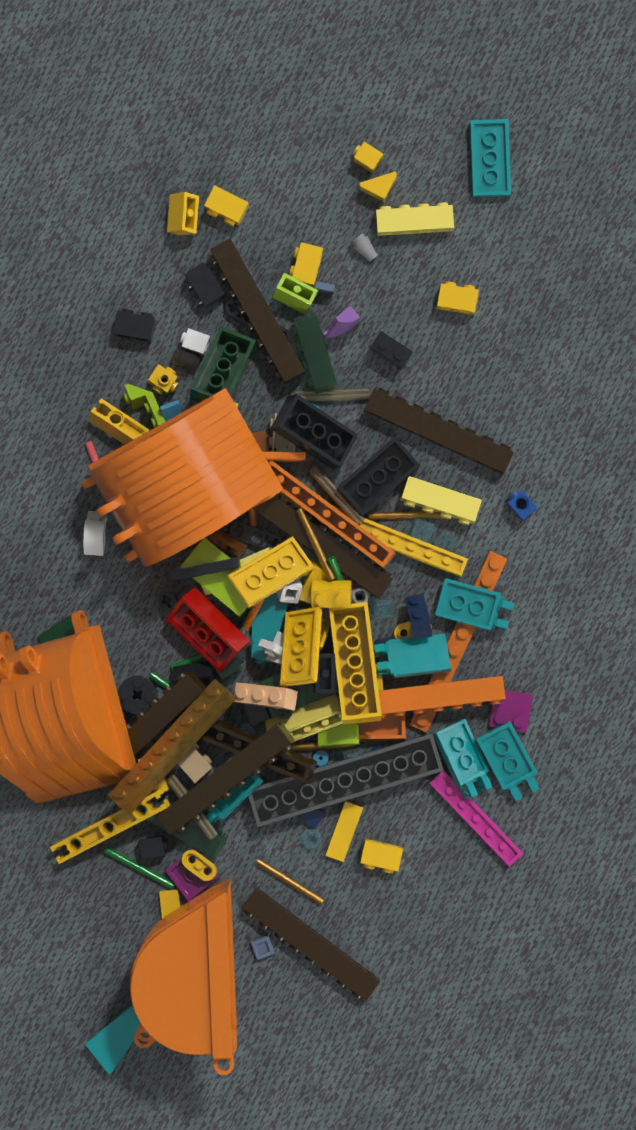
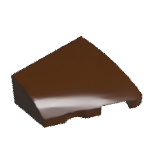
[207,529,248,558]

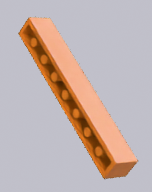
[269,460,396,569]
[379,676,506,718]

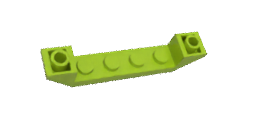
[123,384,165,428]

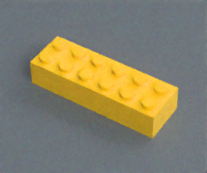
[329,602,382,725]

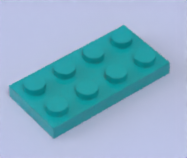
[470,119,511,197]

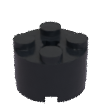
[118,675,158,714]

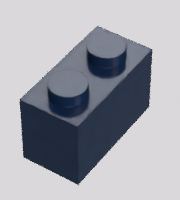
[404,594,432,640]

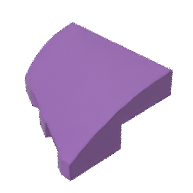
[322,306,360,338]

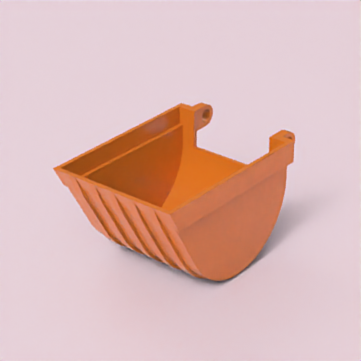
[81,388,283,567]
[0,610,136,803]
[130,876,237,1075]

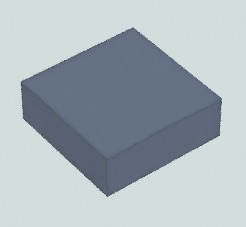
[315,281,335,295]
[250,935,275,960]

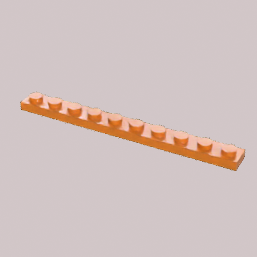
[409,551,507,733]

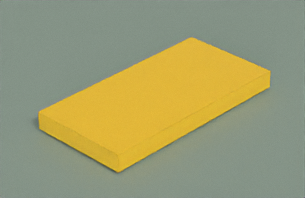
[227,536,314,608]
[280,607,322,687]

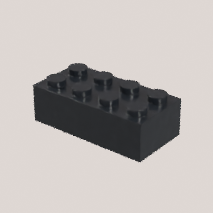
[270,394,358,469]
[337,437,420,516]

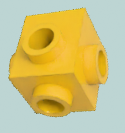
[148,364,179,395]

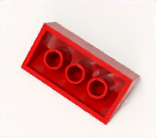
[166,587,250,673]

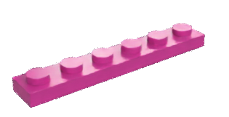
[429,771,523,867]

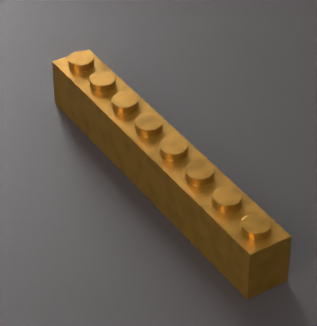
[108,679,237,814]

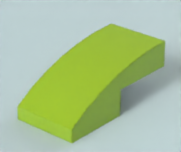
[318,724,359,747]

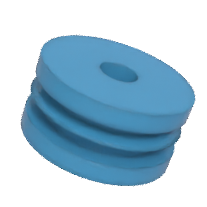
[313,750,329,766]

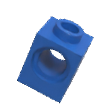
[507,490,538,521]

